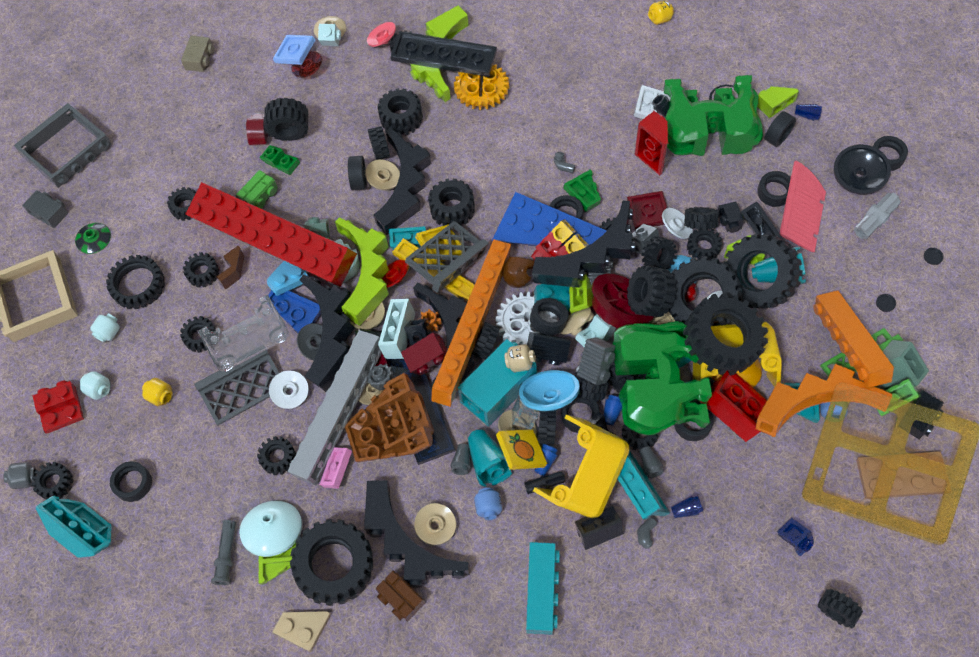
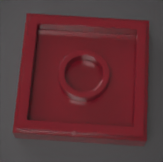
[627,191,667,230]

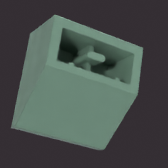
[881,340,929,390]

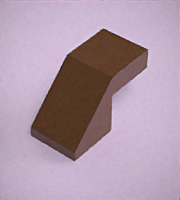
[217,246,244,290]

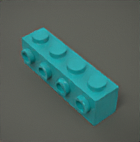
[526,542,559,635]

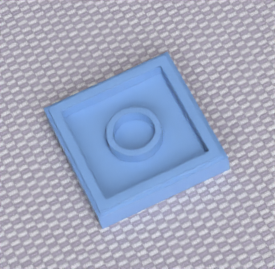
[273,35,315,65]

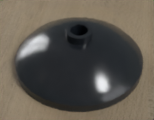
[833,144,891,195]

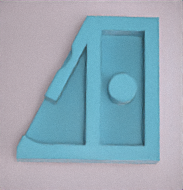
[267,261,309,296]

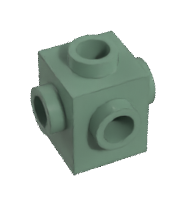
[302,217,330,239]

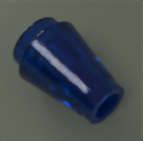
[795,104,822,121]
[671,495,703,519]

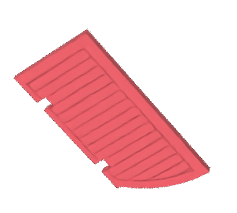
[779,160,826,252]

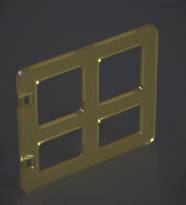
[802,383,979,545]

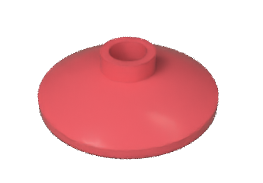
[367,22,396,47]

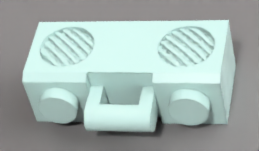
[378,299,415,359]

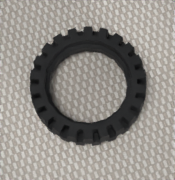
[106,255,165,309]

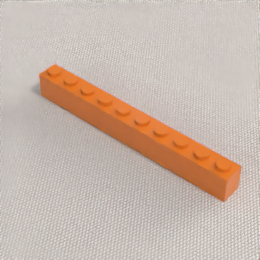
[431,239,511,407]

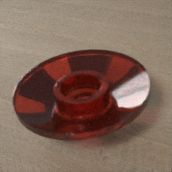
[291,51,323,78]

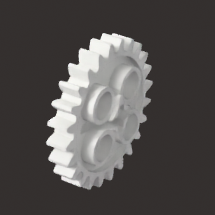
[496,292,558,345]

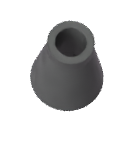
[450,444,470,475]
[639,446,664,479]

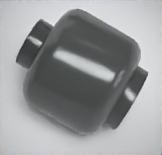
[3,462,37,489]

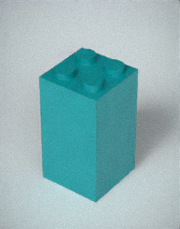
[458,339,537,427]

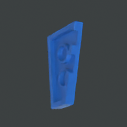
[265,290,321,333]

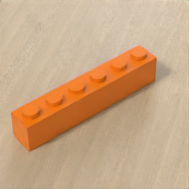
[813,290,894,388]

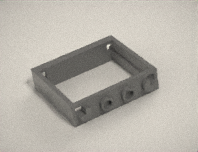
[14,103,112,188]

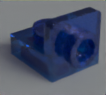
[777,518,814,556]

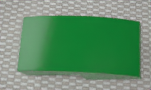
[259,145,300,175]

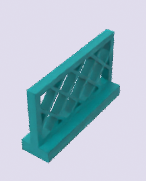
[617,449,670,520]

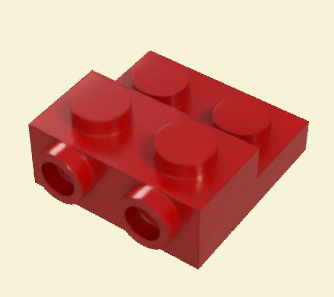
[32,380,84,434]

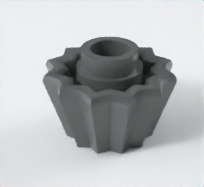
[366,364,393,391]

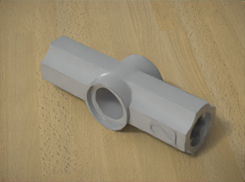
[854,193,901,240]

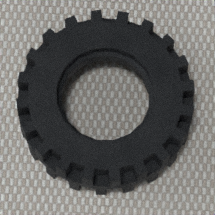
[683,293,768,375]

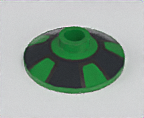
[75,223,111,254]

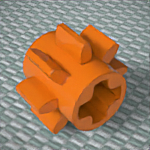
[417,309,442,332]

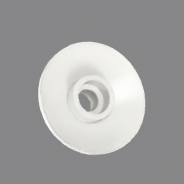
[662,208,693,239]
[269,371,309,409]

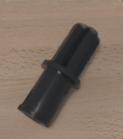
[524,471,565,495]

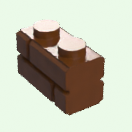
[376,570,425,622]

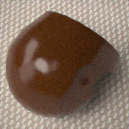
[502,257,534,288]

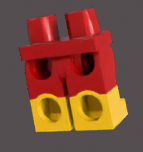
[531,219,588,260]

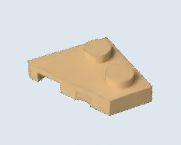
[272,611,331,652]

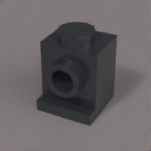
[718,201,744,233]
[404,318,432,346]

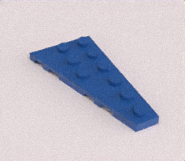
[492,192,606,246]

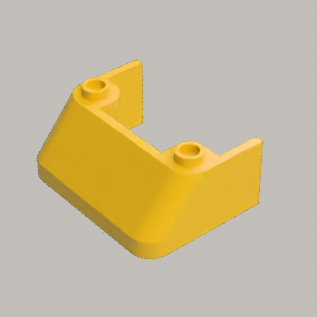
[693,322,782,387]
[533,415,629,518]

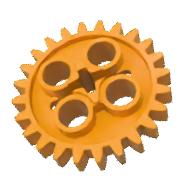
[454,64,509,110]

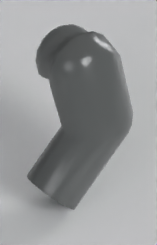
[553,151,575,174]
[637,517,657,549]

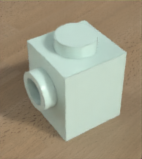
[318,24,341,46]

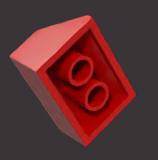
[635,111,668,176]
[700,371,767,442]

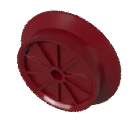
[592,273,653,328]

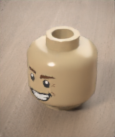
[505,344,536,372]

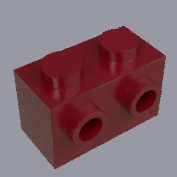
[401,333,448,375]

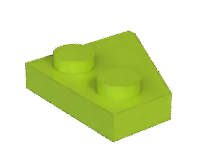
[259,544,296,585]

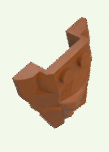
[345,373,434,462]

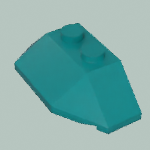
[36,496,112,558]

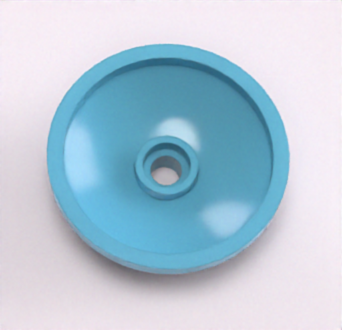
[519,370,580,411]

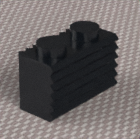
[527,332,571,366]
[898,390,944,440]

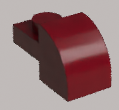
[246,113,268,145]

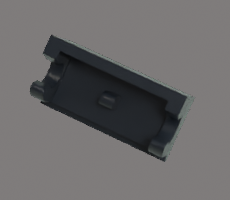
[574,506,624,550]

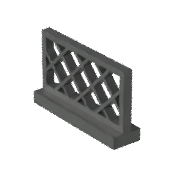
[405,221,489,293]
[194,346,279,426]

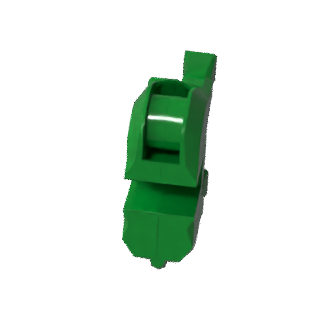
[663,75,763,156]
[613,321,712,435]

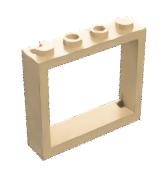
[0,250,78,342]

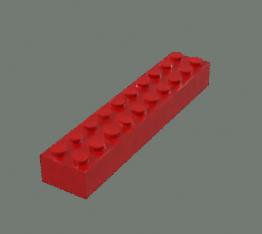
[186,182,357,287]

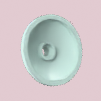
[240,501,302,557]

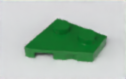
[563,170,601,212]

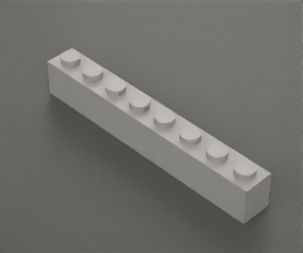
[288,330,382,486]

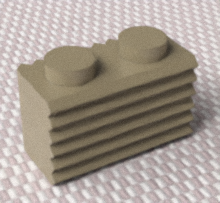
[181,35,214,72]

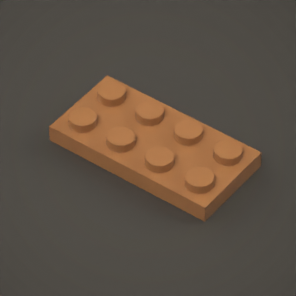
[856,451,951,499]

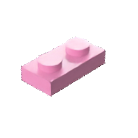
[319,448,352,489]

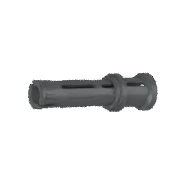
[211,520,236,585]

